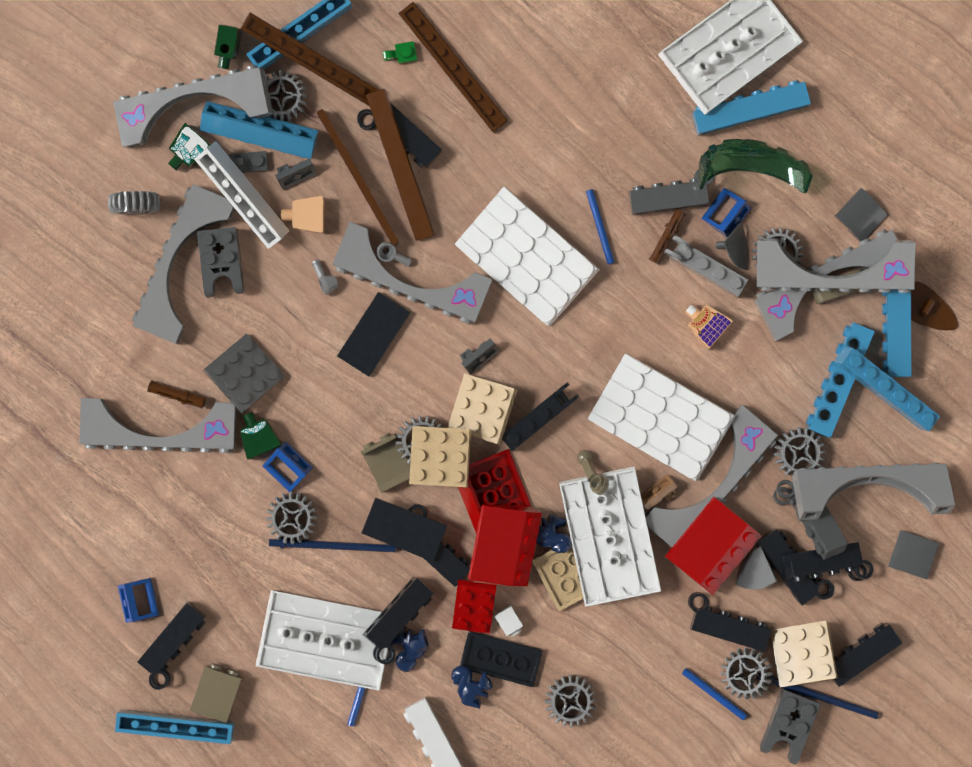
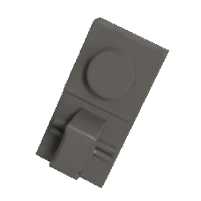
[228,151,268,173]
[275,158,317,190]
[460,338,500,375]

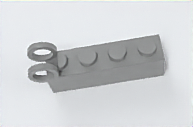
[664,235,748,298]

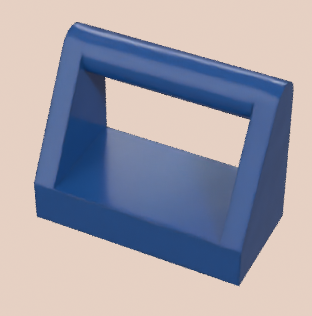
[701,188,752,237]
[262,442,314,492]
[117,578,160,623]

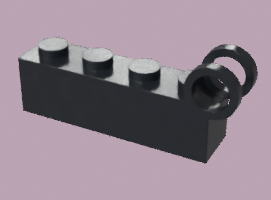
[357,103,442,168]
[502,382,579,451]
[409,504,470,587]
[756,528,834,606]
[782,542,873,582]
[362,577,433,665]
[688,592,772,652]
[137,602,206,690]
[832,623,902,687]

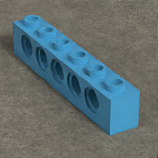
[806,322,875,438]

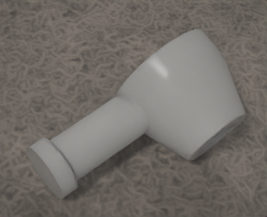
[377,242,411,267]
[311,260,339,296]

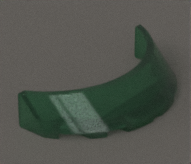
[699,139,813,193]

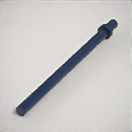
[269,537,396,553]
[756,673,879,719]

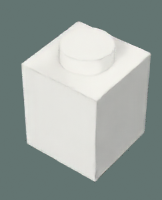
[495,605,523,636]

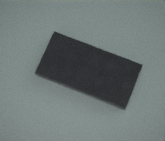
[337,292,410,377]
[361,497,447,562]
[459,631,543,687]

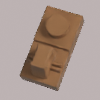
[641,475,678,511]

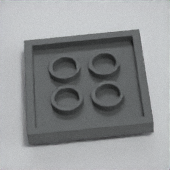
[203,333,285,413]

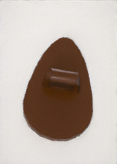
[911,282,957,331]

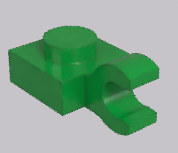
[383,41,417,64]

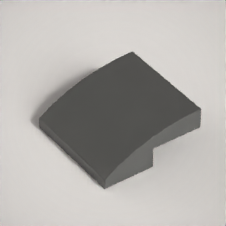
[835,188,887,242]
[888,530,940,580]

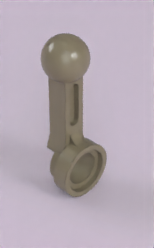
[577,450,609,495]

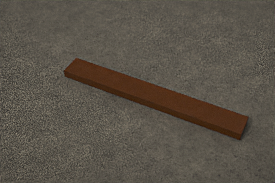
[398,2,508,133]
[240,12,379,106]
[366,89,435,241]
[317,109,399,246]

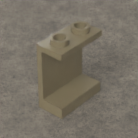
[360,433,410,493]
[190,663,243,723]

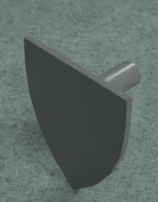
[716,222,748,270]
[736,547,777,590]

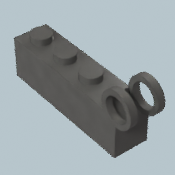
[629,166,715,215]
[773,480,848,560]

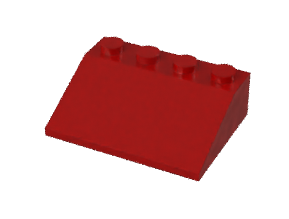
[458,449,532,534]
[665,497,761,596]
[468,505,542,586]

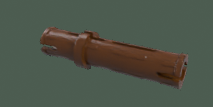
[649,209,686,265]
[147,380,206,409]

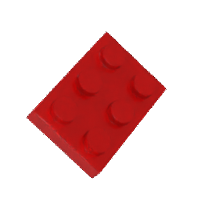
[452,580,497,634]

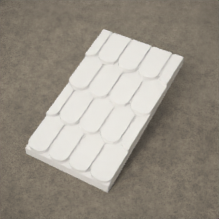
[658,0,803,115]
[455,187,600,326]
[588,353,736,481]
[559,466,661,607]
[255,590,388,691]

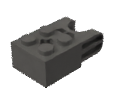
[197,227,244,298]
[760,688,821,765]

